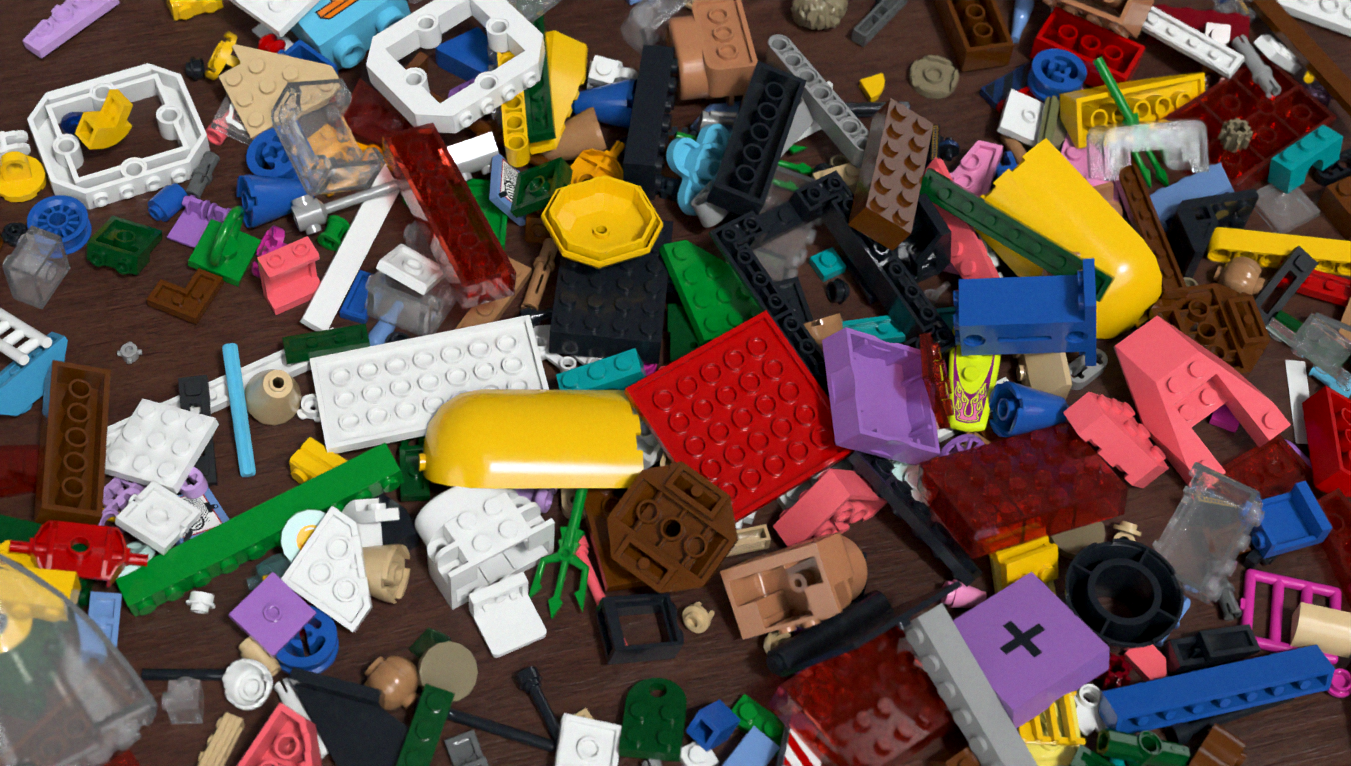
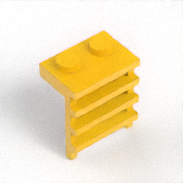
[972,514,1059,590]
[1017,691,1086,746]

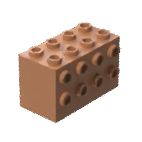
[1042,0,1155,39]

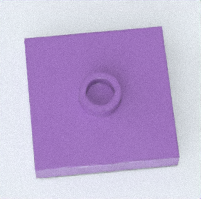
[229,572,316,658]

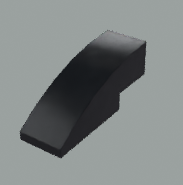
[1160,624,1261,677]

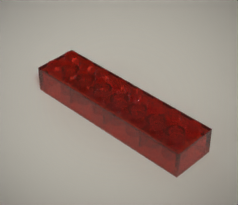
[382,123,516,310]

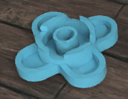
[666,124,729,215]

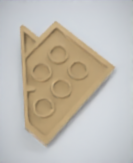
[218,44,346,140]

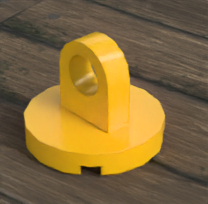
[205,31,241,81]
[0,151,47,202]

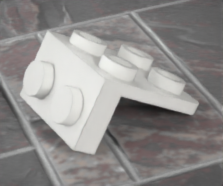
[469,572,546,658]

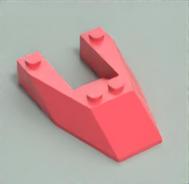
[1114,315,1291,494]

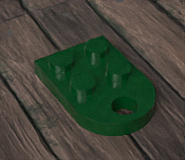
[619,678,687,762]

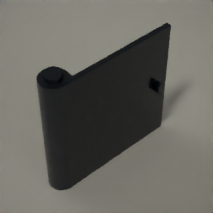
[766,581,962,677]

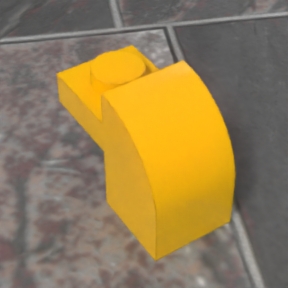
[75,89,133,150]

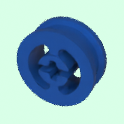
[1027,49,1087,102]
[246,127,310,180]
[275,606,339,675]

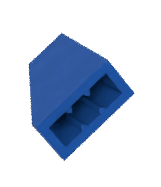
[435,27,498,81]

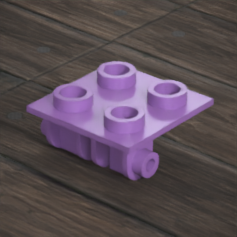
[167,195,231,248]

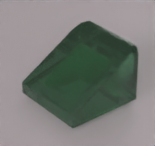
[409,627,451,658]

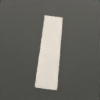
[1285,360,1310,444]

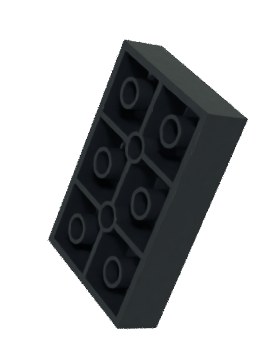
[549,220,674,364]

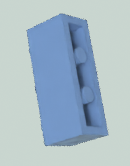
[1150,162,1234,232]

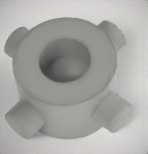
[117,341,142,364]

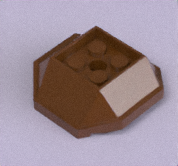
[1148,283,1271,378]
[607,461,738,594]

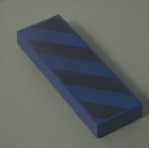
[979,60,1033,110]

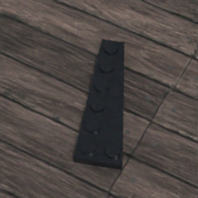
[848,451,983,587]

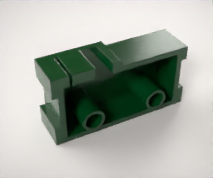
[668,304,703,363]

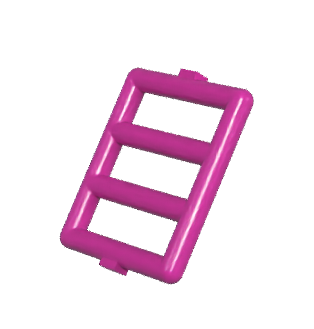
[1238,569,1342,665]

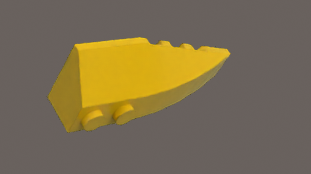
[529,30,588,155]
[1060,72,1205,149]

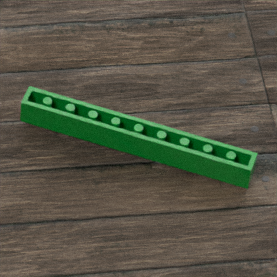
[116,443,404,617]

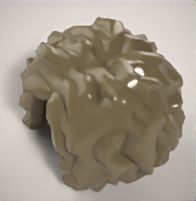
[791,0,848,30]

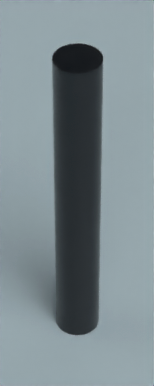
[142,668,226,681]

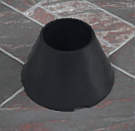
[1064,538,1184,652]

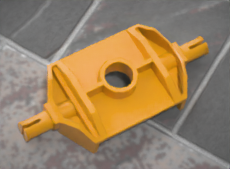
[570,140,626,184]

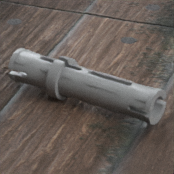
[1232,35,1281,98]

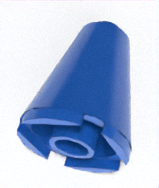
[571,78,637,129]
[236,174,314,228]
[989,381,1069,437]

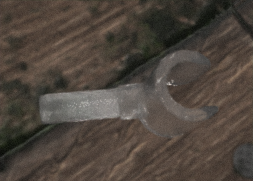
[924,281,950,308]

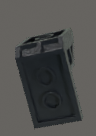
[1166,189,1259,278]
[845,193,952,304]

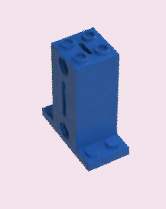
[953,258,1096,366]

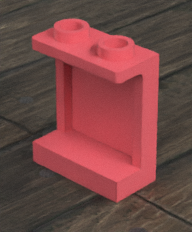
[257,236,321,315]

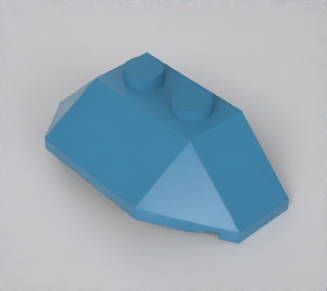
[0,331,68,416]

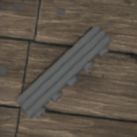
[851,0,908,47]

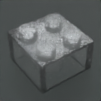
[2,225,70,309]

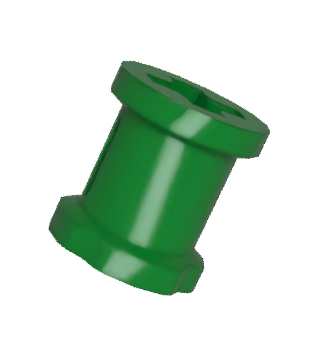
[317,215,350,251]

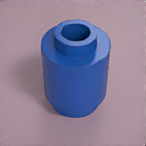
[148,183,188,222]

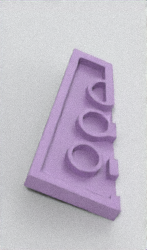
[23,0,120,59]

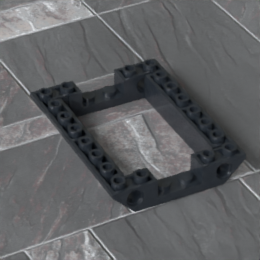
[708,170,957,399]

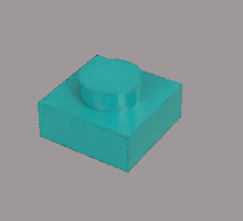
[809,247,846,282]

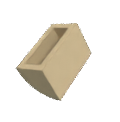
[1290,602,1351,658]

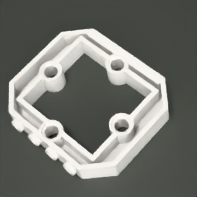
[366,0,545,133]
[27,63,210,210]

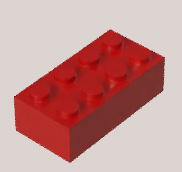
[1030,6,1146,87]

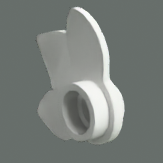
[1074,684,1108,736]

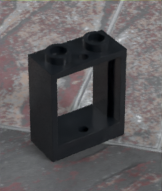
[594,593,684,665]

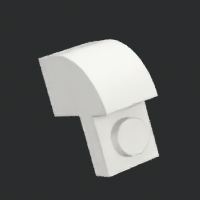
[342,498,399,547]

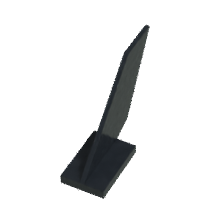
[289,667,409,766]

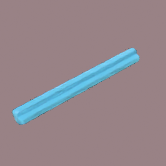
[222,343,256,477]

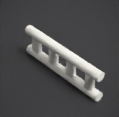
[0,308,52,365]

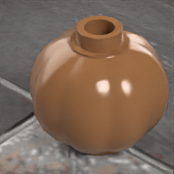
[1213,256,1266,298]
[364,656,419,710]

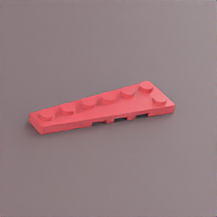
[919,158,1000,279]

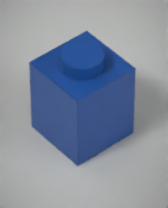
[686,699,741,752]

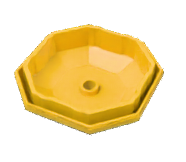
[541,175,663,269]

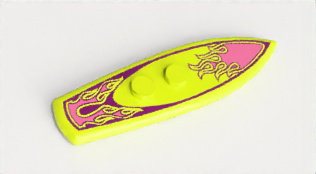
[948,325,1001,432]

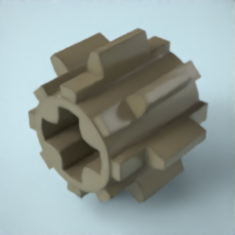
[1218,118,1253,152]

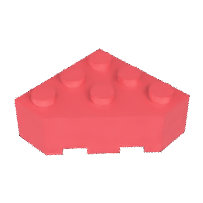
[1063,392,1169,488]
[773,469,887,546]
[238,702,322,766]

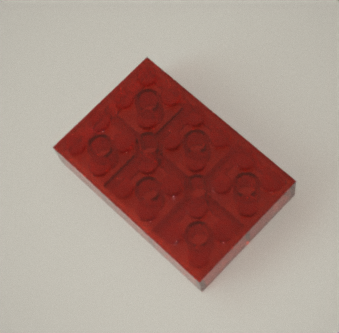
[1154,54,1337,192]
[917,422,1128,559]
[768,617,958,766]

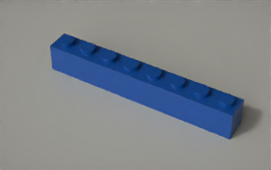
[1098,644,1335,734]

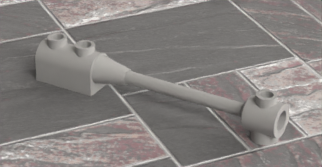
[291,132,499,235]

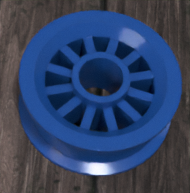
[27,195,92,256]

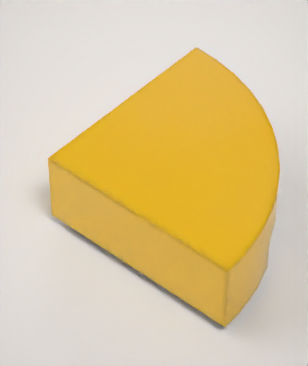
[859,73,885,102]

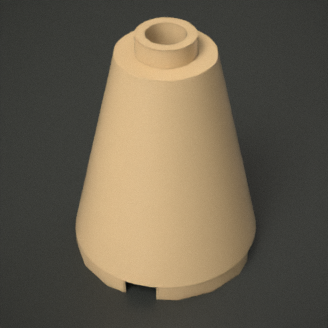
[245,369,301,426]
[362,544,410,604]

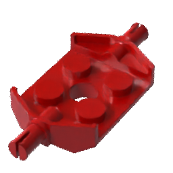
[9,520,149,587]

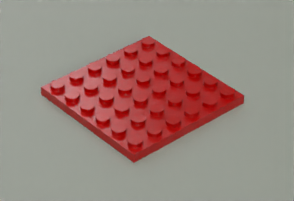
[624,310,856,523]

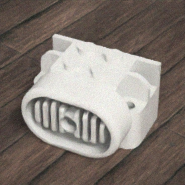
[415,486,555,610]

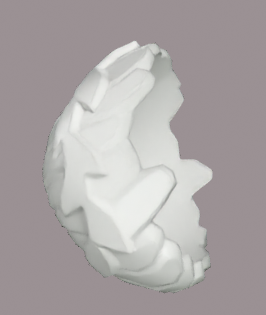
[222,659,273,710]

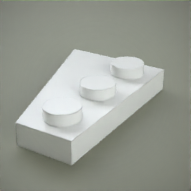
[1254,35,1301,74]

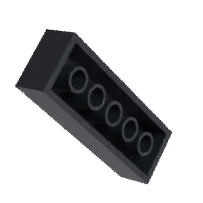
[623,44,678,200]
[705,61,807,216]

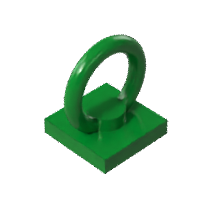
[188,205,261,287]

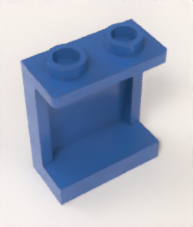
[1238,481,1332,559]

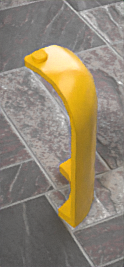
[973,138,1162,339]
[418,389,644,488]

